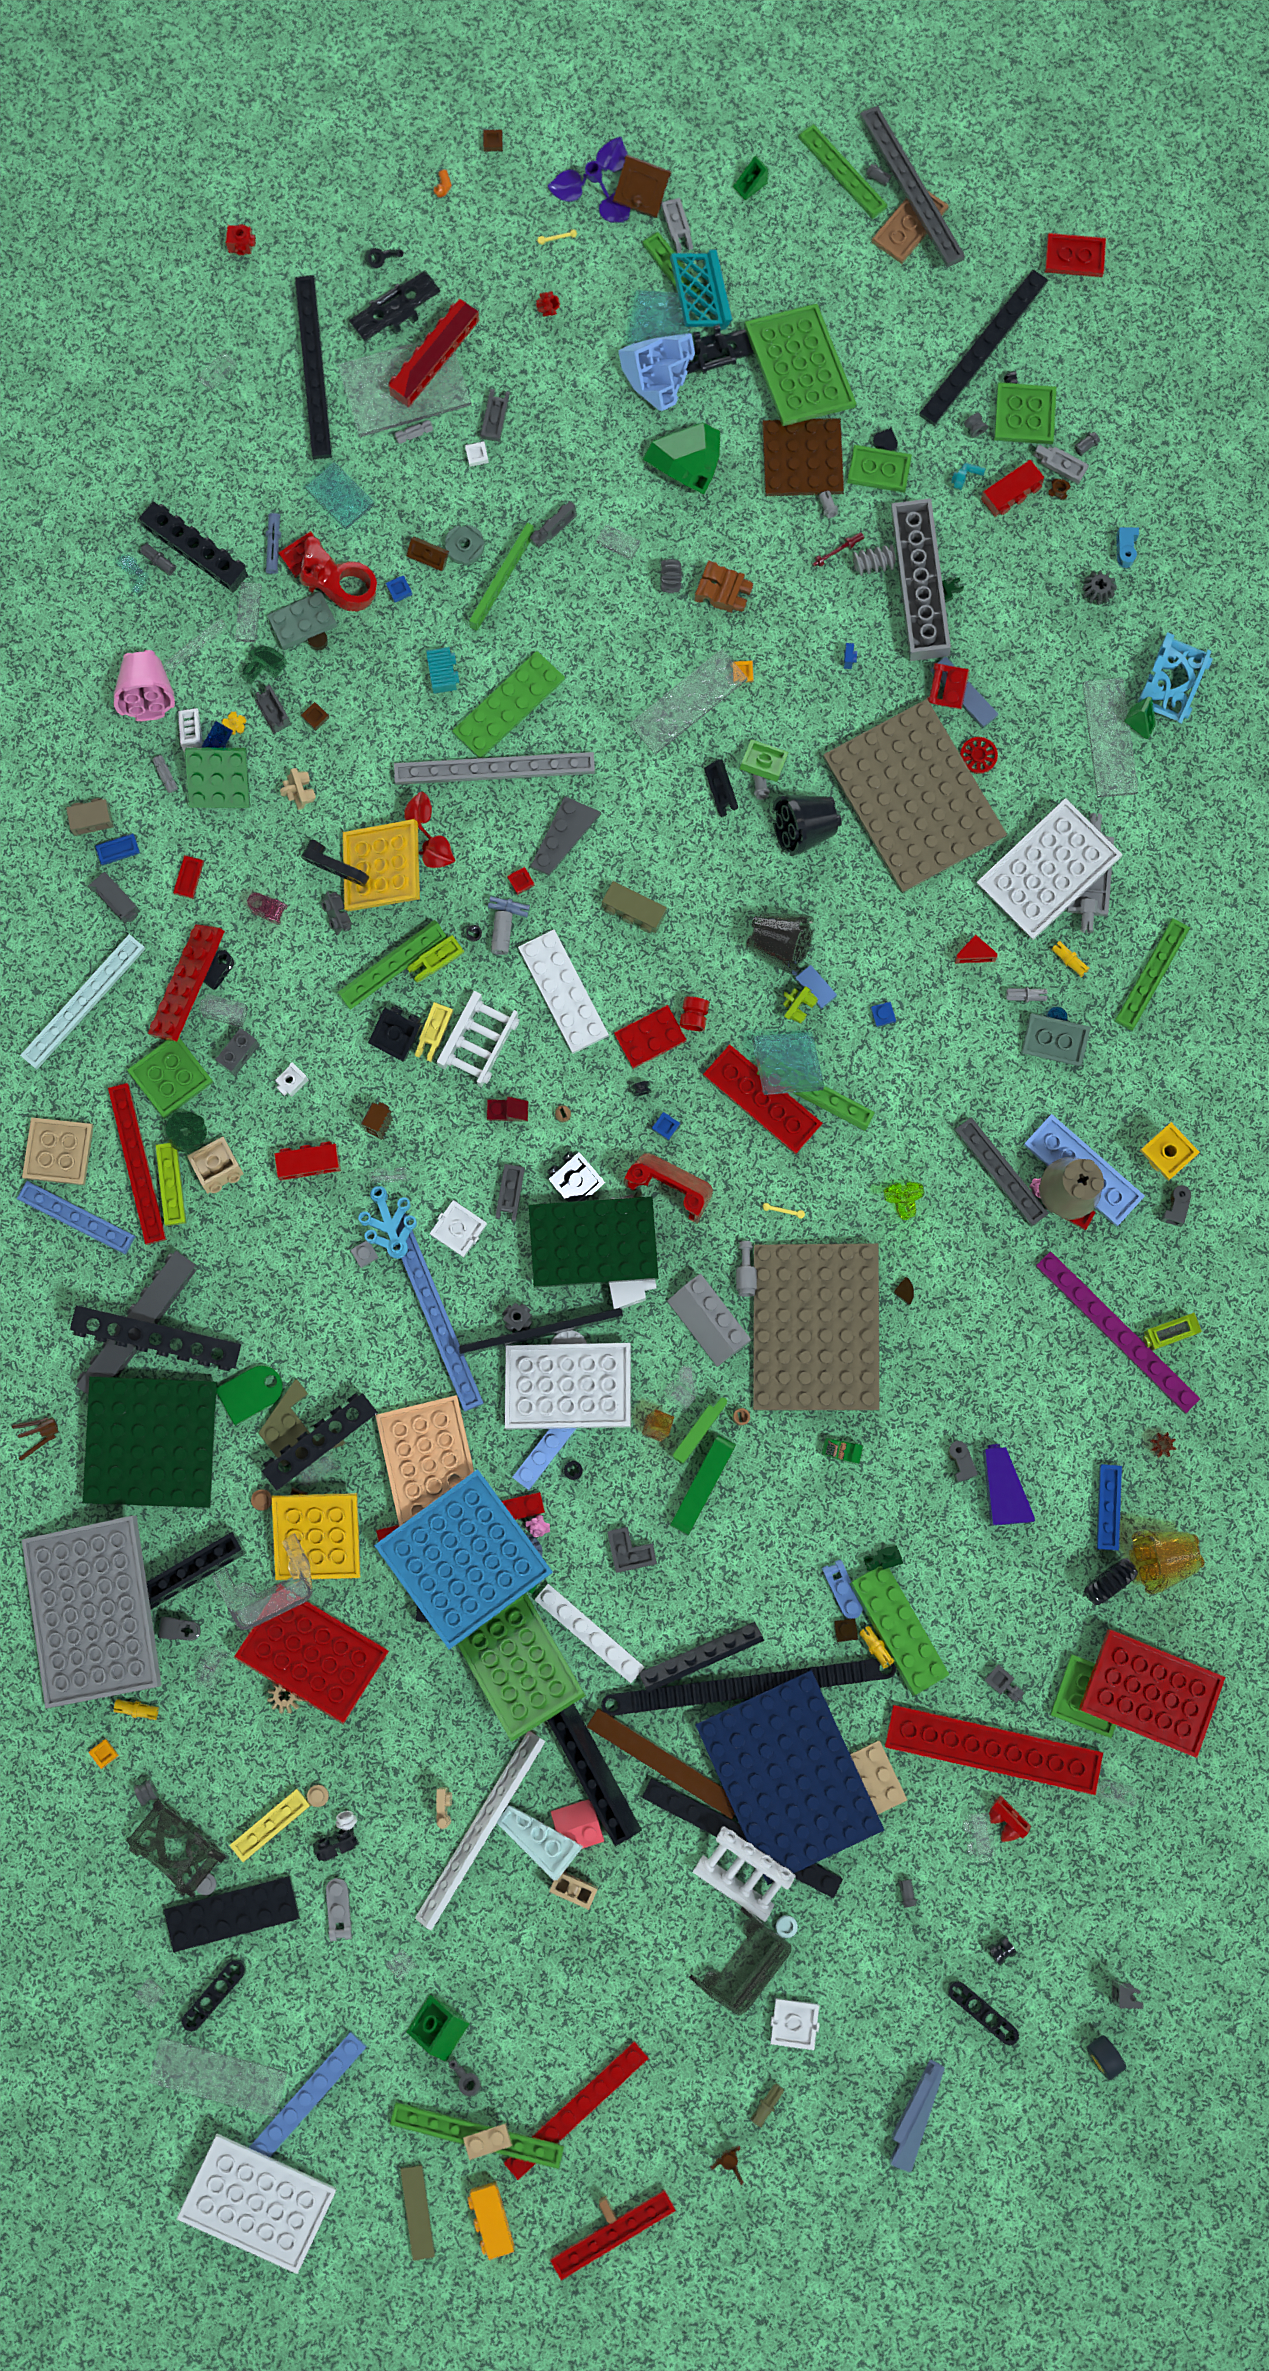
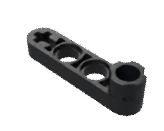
[301,839,370,887]

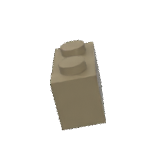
[66,798,114,836]

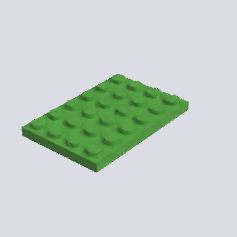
[744,304,857,426]
[457,1593,586,1741]

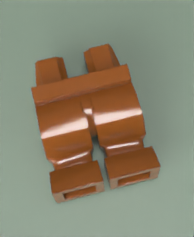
[694,560,754,613]

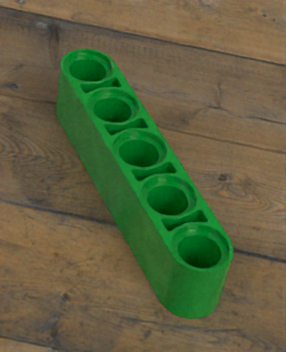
[670,1435,736,1536]

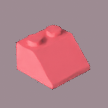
[551,1799,605,1849]

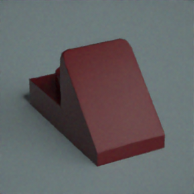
[487,1097,529,1122]

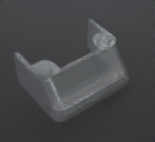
[212,1533,313,1630]

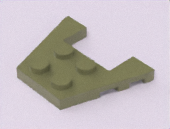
[259,1379,346,1467]

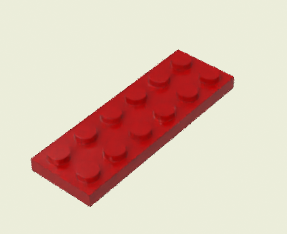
[148,924,225,1042]
[703,1044,823,1155]

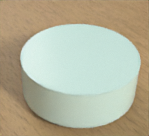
[776,1915,798,1938]

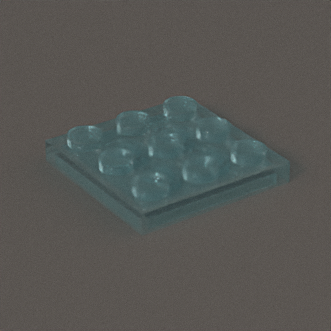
[627,290,694,346]
[752,1032,825,1095]

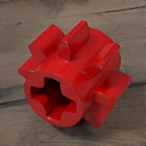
[536,291,560,317]

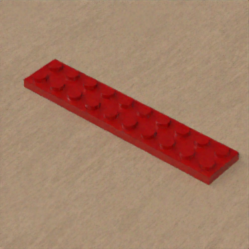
[884,1705,1104,1795]

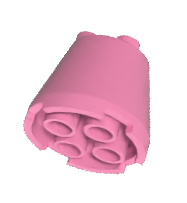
[113,650,175,721]

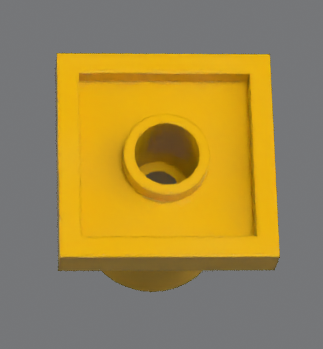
[1140,1122,1200,1181]

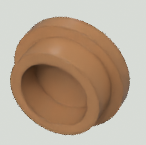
[251,1489,272,1511]

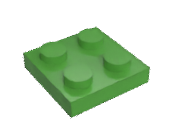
[740,739,789,782]

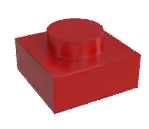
[507,867,535,895]

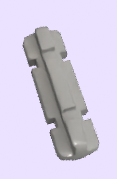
[395,420,433,444]
[152,755,178,793]

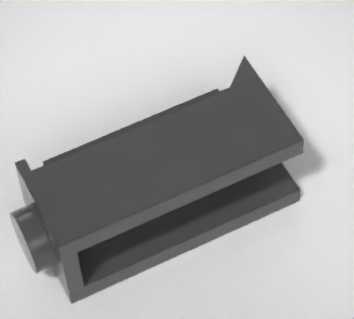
[88,871,140,924]

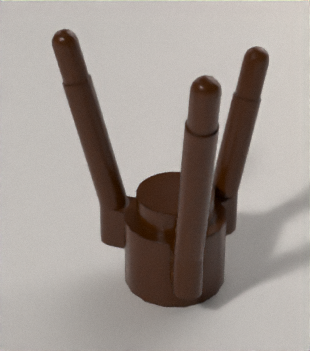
[12,1417,59,1461]
[710,2146,744,2185]

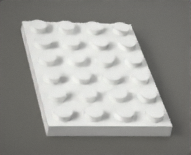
[977,798,1122,940]
[505,1343,631,1430]
[177,2134,336,2274]

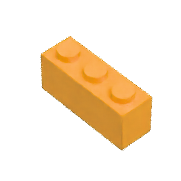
[467,2181,515,2260]

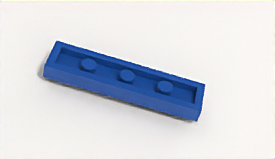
[1097,1464,1122,1551]

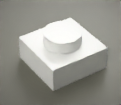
[465,442,489,467]

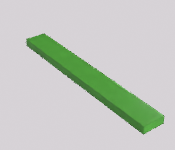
[390,2102,565,2169]

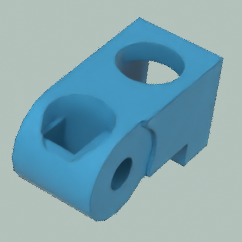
[1116,527,1139,568]

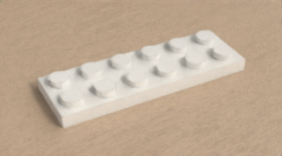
[518,930,609,1054]

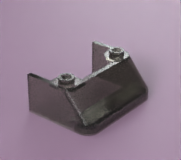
[689,1906,792,2015]

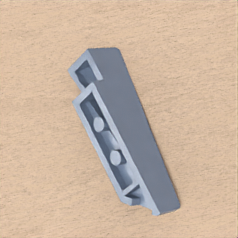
[889,2059,945,2172]

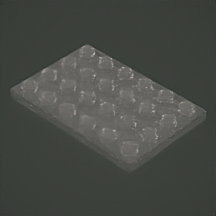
[337,340,471,437]

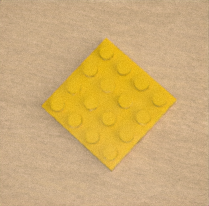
[343,819,420,912]
[272,1493,361,1580]

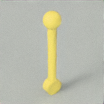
[538,230,577,245]
[762,1203,805,1219]

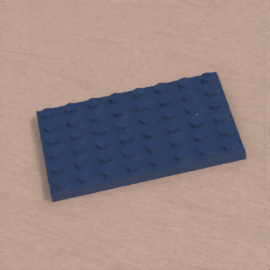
[695,1670,885,1886]

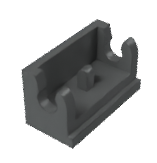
[255,685,291,734]
[1112,1980,1144,2009]

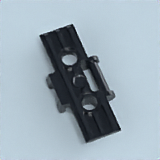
[349,270,441,342]
[686,325,754,375]

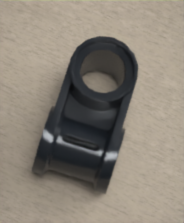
[203,950,234,990]

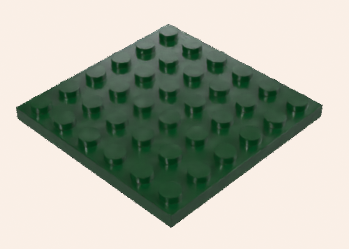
[82,1376,217,1508]

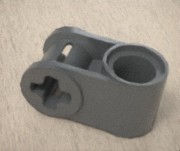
[158,1616,201,1641]

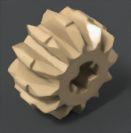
[268,1682,303,1713]

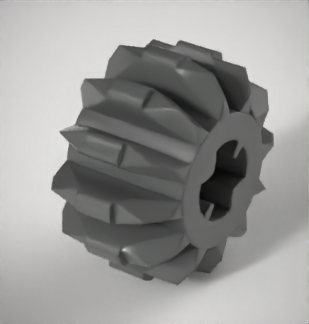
[660,559,682,593]
[1082,570,1117,606]

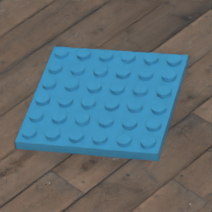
[374,1469,553,1650]

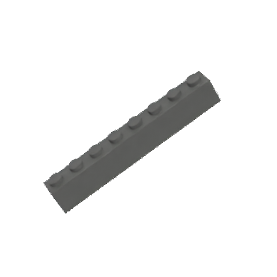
[76,1251,199,1395]

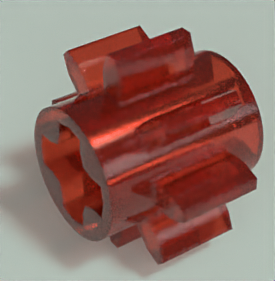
[1149,1432,1176,1458]

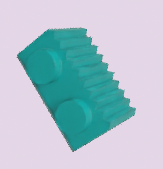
[426,647,460,694]

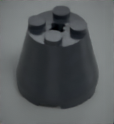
[772,795,842,856]

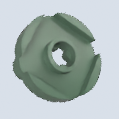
[445,525,485,566]

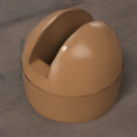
[555,1105,571,1123]
[732,1408,750,1426]

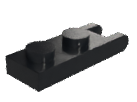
[704,759,738,818]

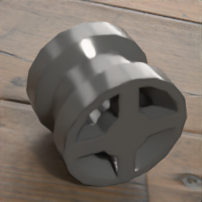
[964,413,988,438]
[134,1779,159,1806]

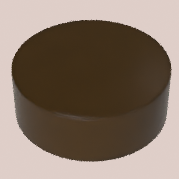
[307,632,328,651]

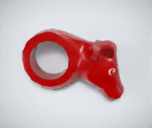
[299,537,377,612]

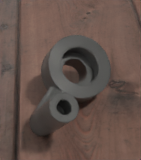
[449,2060,482,2097]

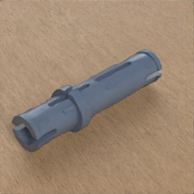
[265,513,281,574]

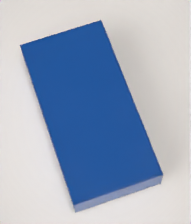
[95,833,140,866]

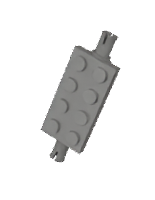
[1067,813,1114,933]

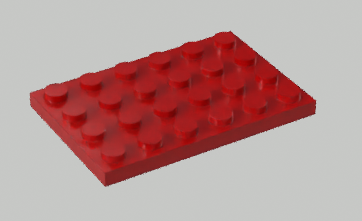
[234,1586,389,1725]
[1079,1629,1226,1758]

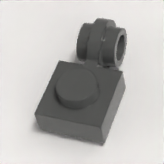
[984,1664,1025,1703]

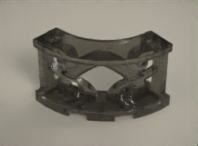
[126,1798,227,1898]

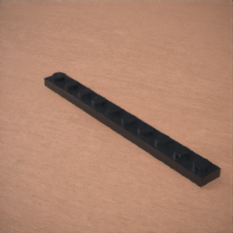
[919,269,1049,427]
[295,275,332,460]
[642,1778,843,1899]

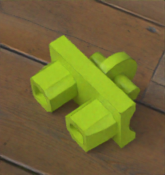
[782,986,819,1024]

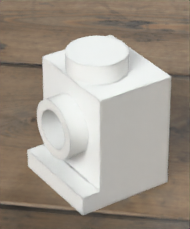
[275,1063,309,1097]

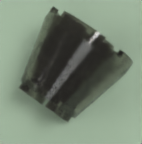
[746,913,814,975]

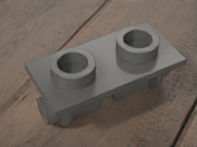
[321,892,352,936]

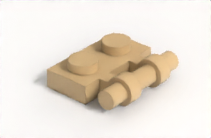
[436,1787,452,1829]

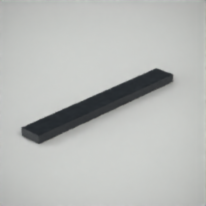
[459,1308,623,1357]

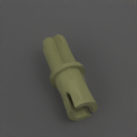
[750,2084,784,2127]

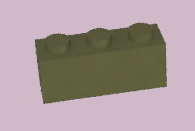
[602,881,667,933]

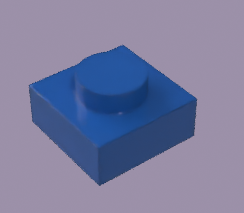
[386,575,412,603]
[844,643,857,669]
[870,1002,896,1027]
[652,1112,680,1141]

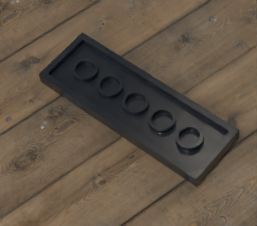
[164,1875,300,1953]

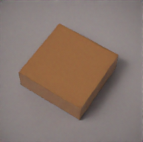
[599,2196,616,2224]

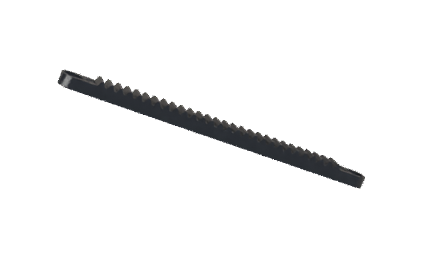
[601,1658,897,1716]

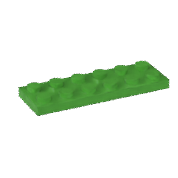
[452,651,565,758]
[849,1566,950,1696]

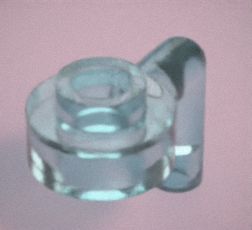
[117,555,149,594]

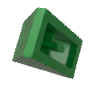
[733,156,769,200]
[1124,697,1156,739]

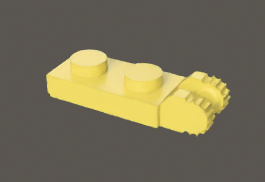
[415,1002,453,1062]

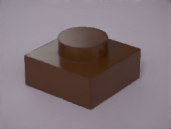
[483,129,503,152]
[301,702,330,731]

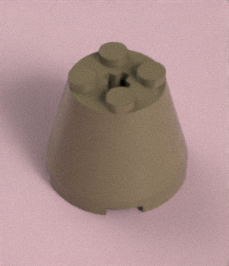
[1039,1157,1104,1220]

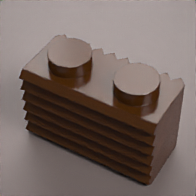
[361,1102,393,1139]

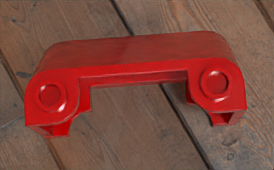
[624,1153,713,1224]

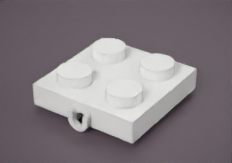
[430,1200,487,1258]
[770,1998,819,2050]

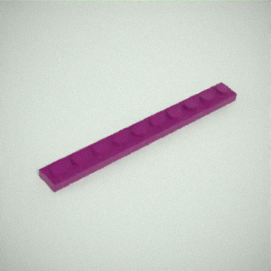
[1035,1251,1201,1414]

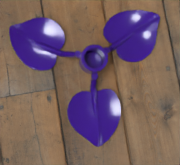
[548,136,631,223]

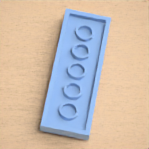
[1024,1114,1145,1227]

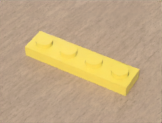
[229,1789,311,1862]

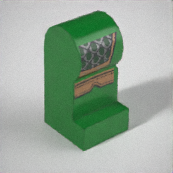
[821,1438,863,1465]

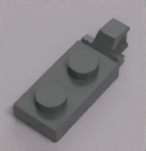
[530,501,577,548]

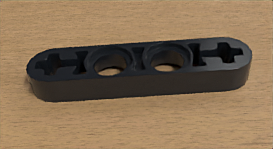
[182,1959,246,2032]
[947,1981,1019,2046]

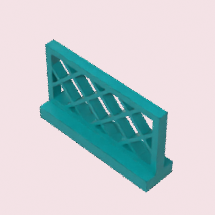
[670,250,732,330]

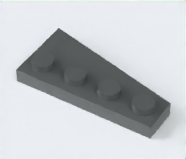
[531,796,601,876]

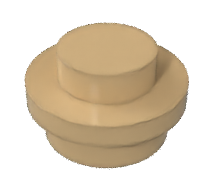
[307,1785,329,1807]

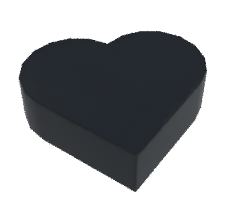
[872,428,898,451]

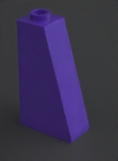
[983,1444,1035,1526]

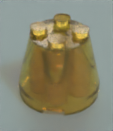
[1129,1530,1205,1595]

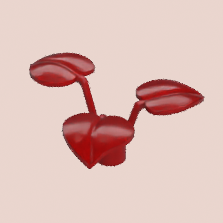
[404,791,456,868]

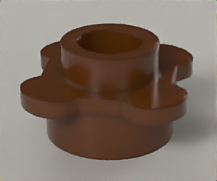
[1048,478,1071,500]

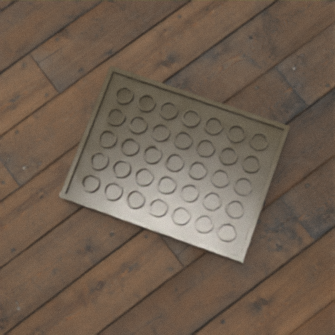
[823,699,1007,893]
[753,1243,880,1411]

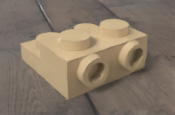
[187,1137,244,1194]

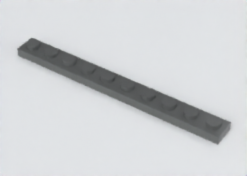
[860,105,965,268]

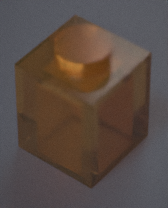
[642,1409,674,1442]

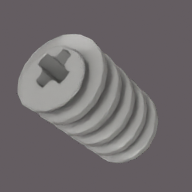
[853,544,896,576]

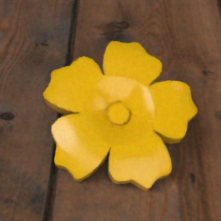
[222,712,247,735]

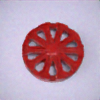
[960,737,998,774]

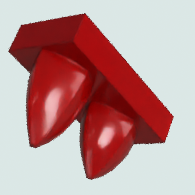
[988,1795,1031,1842]

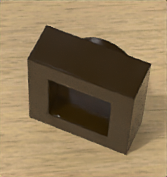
[834,1618,858,1642]

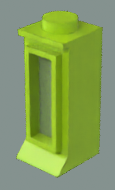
[1143,1312,1202,1351]

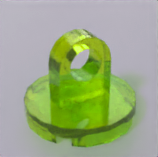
[883,1181,925,1220]

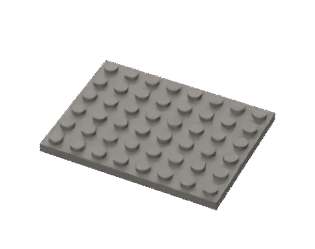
[22,1516,162,1709]

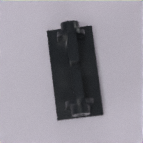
[313,1828,359,1862]

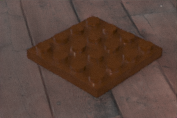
[762,418,844,496]

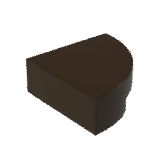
[893,1277,914,1305]

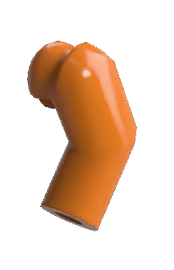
[433,170,452,197]

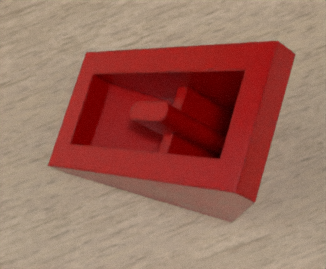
[954,935,998,964]

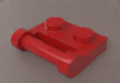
[927,663,970,710]

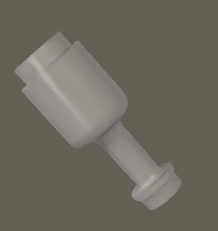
[736,1241,757,1297]

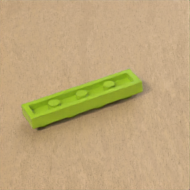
[156,1142,186,1226]

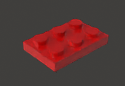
[1045,233,1106,277]
[614,1005,687,1069]

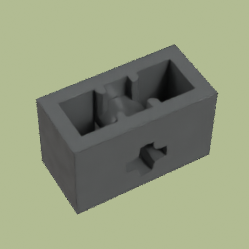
[215,1028,260,1076]

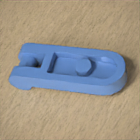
[821,1559,863,1619]

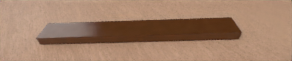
[586,1708,735,1819]

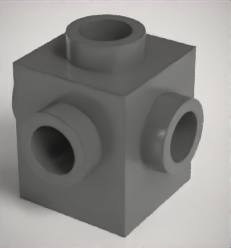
[502,1303,533,1333]

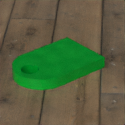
[217,1366,283,1426]

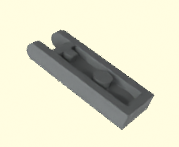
[481,389,510,442]
[495,1164,525,1222]

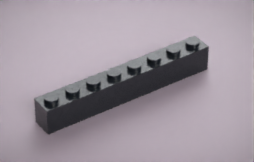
[547,1704,642,1846]

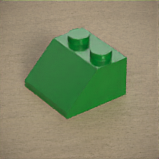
[406,1995,470,2062]

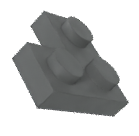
[607,1527,657,1573]

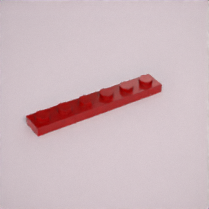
[550,2189,676,2280]

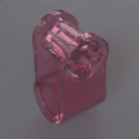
[247,893,288,925]

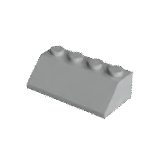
[667,1273,751,1367]

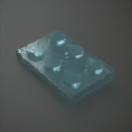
[306,462,375,530]

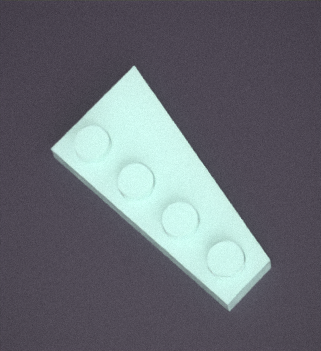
[497,1806,583,1880]

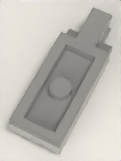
[1033,445,1089,484]

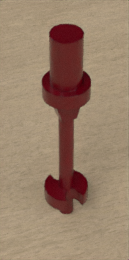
[812,532,864,567]

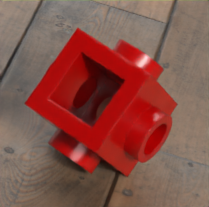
[225,224,256,255]

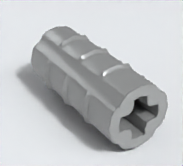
[491,911,513,955]

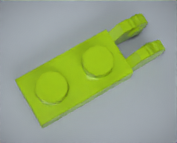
[407,935,464,983]

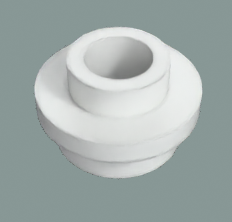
[336,1811,357,1830]

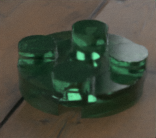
[164,1111,207,1152]

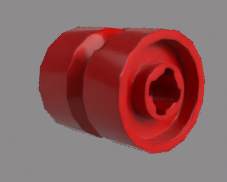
[679,997,710,1032]

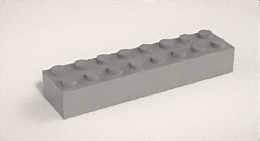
[891,498,951,661]

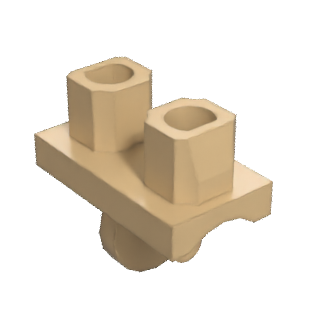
[280,768,316,810]

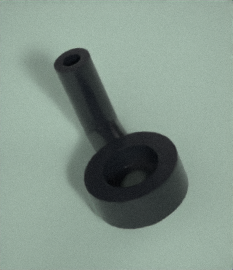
[364,248,404,268]

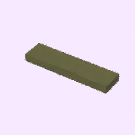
[400,2164,435,2261]

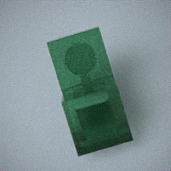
[242,646,287,685]

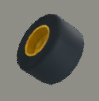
[1087,2035,1127,2080]

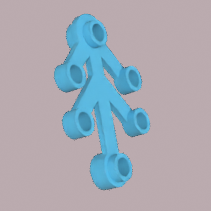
[358,1186,417,1259]

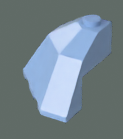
[618,333,695,411]

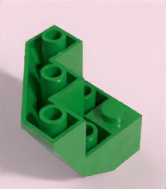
[643,422,720,494]

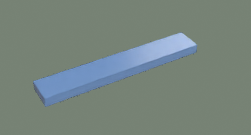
[17,1181,135,1255]

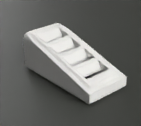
[178,708,203,752]

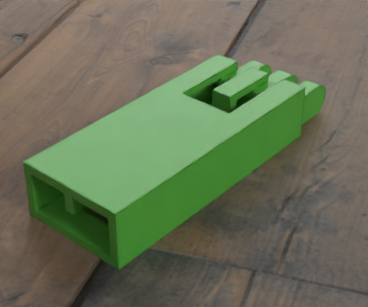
[672,1397,727,1465]

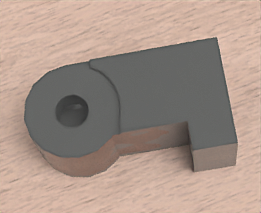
[1161,1185,1191,1227]
[948,1441,978,1483]

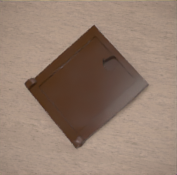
[613,154,671,218]

